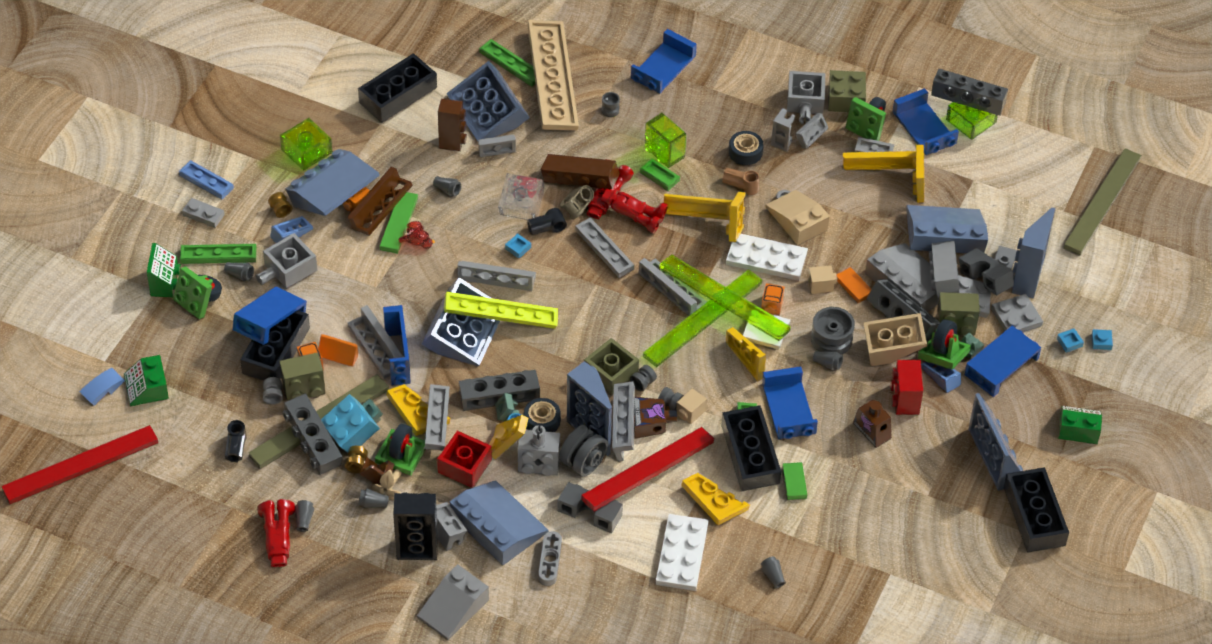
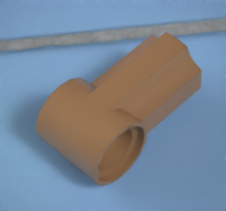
[722,168,759,195]

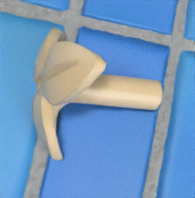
[371,469,401,501]

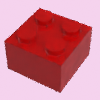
[890,360,923,415]
[437,430,492,488]

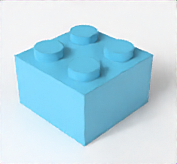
[321,394,380,452]

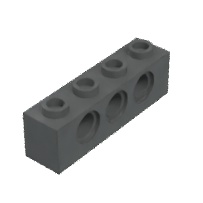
[931,69,1008,116]
[867,279,940,343]
[459,370,540,411]
[282,393,342,475]

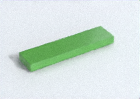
[479,39,536,87]
[380,192,418,254]
[180,244,257,264]

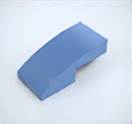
[79,368,125,406]

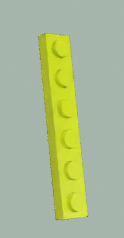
[444,292,558,329]

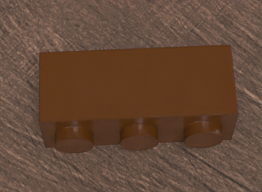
[438,98,467,152]

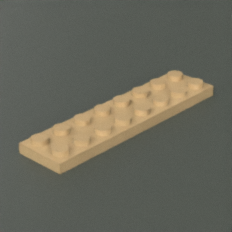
[527,20,579,131]

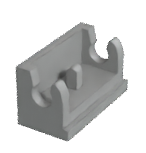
[771,108,795,152]
[436,502,467,551]

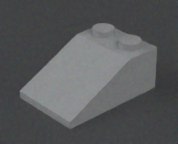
[417,564,489,640]

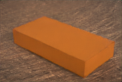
[836,267,872,303]

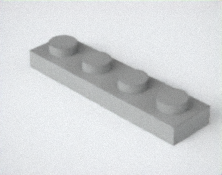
[575,217,634,278]
[424,384,450,451]

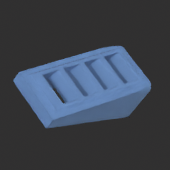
[270,216,313,243]
[921,362,961,392]

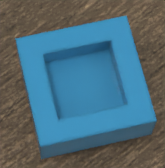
[505,234,531,258]
[1057,328,1084,353]
[1091,329,1113,350]

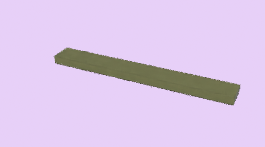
[1064,148,1142,256]
[249,374,389,469]

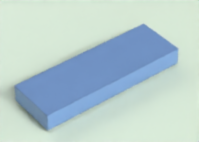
[179,160,234,200]

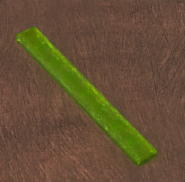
[659,254,791,341]
[643,269,762,368]

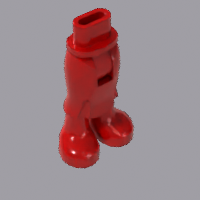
[587,159,634,220]
[601,189,669,234]
[257,499,295,567]

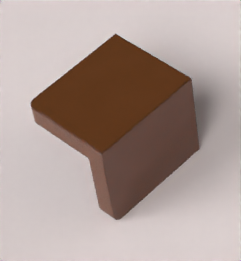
[359,457,394,485]

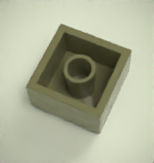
[828,70,866,112]
[936,292,980,336]
[584,338,639,396]
[279,352,326,401]

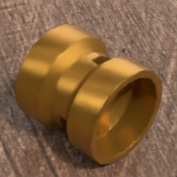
[268,192,293,218]
[345,445,368,473]

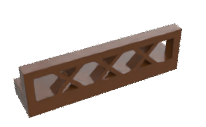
[348,167,413,236]

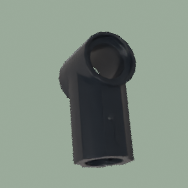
[527,208,567,235]
[225,420,247,463]

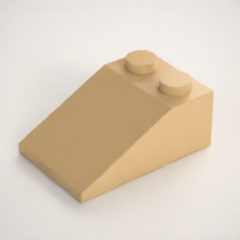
[765,190,830,245]
[863,313,927,367]

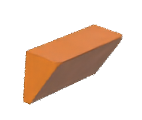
[318,334,358,367]

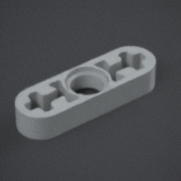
[539,531,562,586]

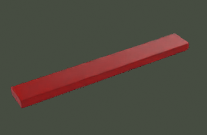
[1,425,159,504]
[581,427,715,511]

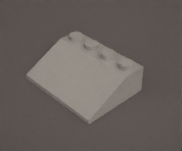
[865,243,939,312]

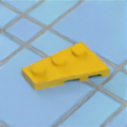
[726,327,766,381]
[386,384,450,436]
[489,415,528,459]
[681,473,750,525]

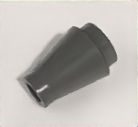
[433,176,462,196]
[224,262,254,281]
[813,351,843,371]
[359,488,389,508]
[295,500,315,532]
[761,556,786,588]

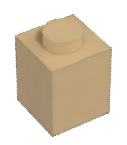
[808,266,837,294]
[676,388,707,424]

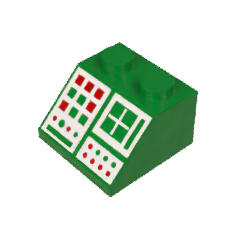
[146,243,181,298]
[124,355,169,407]
[1058,406,1102,445]

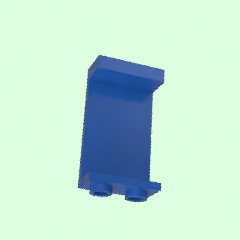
[631,29,697,94]
[892,88,959,155]
[232,287,307,345]
[383,305,411,386]
[964,326,1041,397]
[762,366,818,439]

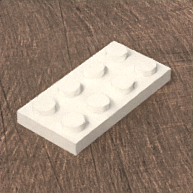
[726,234,808,281]
[656,514,709,591]

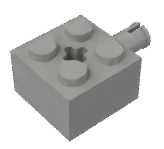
[787,71,825,124]
[256,233,317,288]
[518,425,560,476]

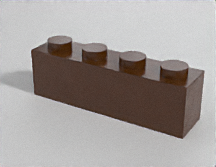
[540,154,620,189]

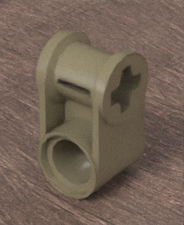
[560,185,594,220]

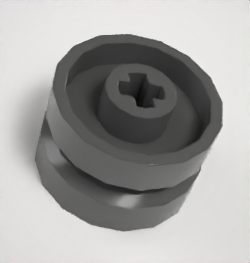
[811,306,855,355]
[559,425,608,477]

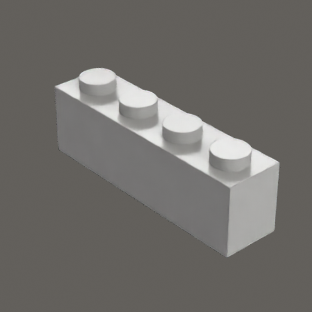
[929,241,960,298]

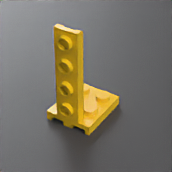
[843,145,924,203]
[664,192,745,242]

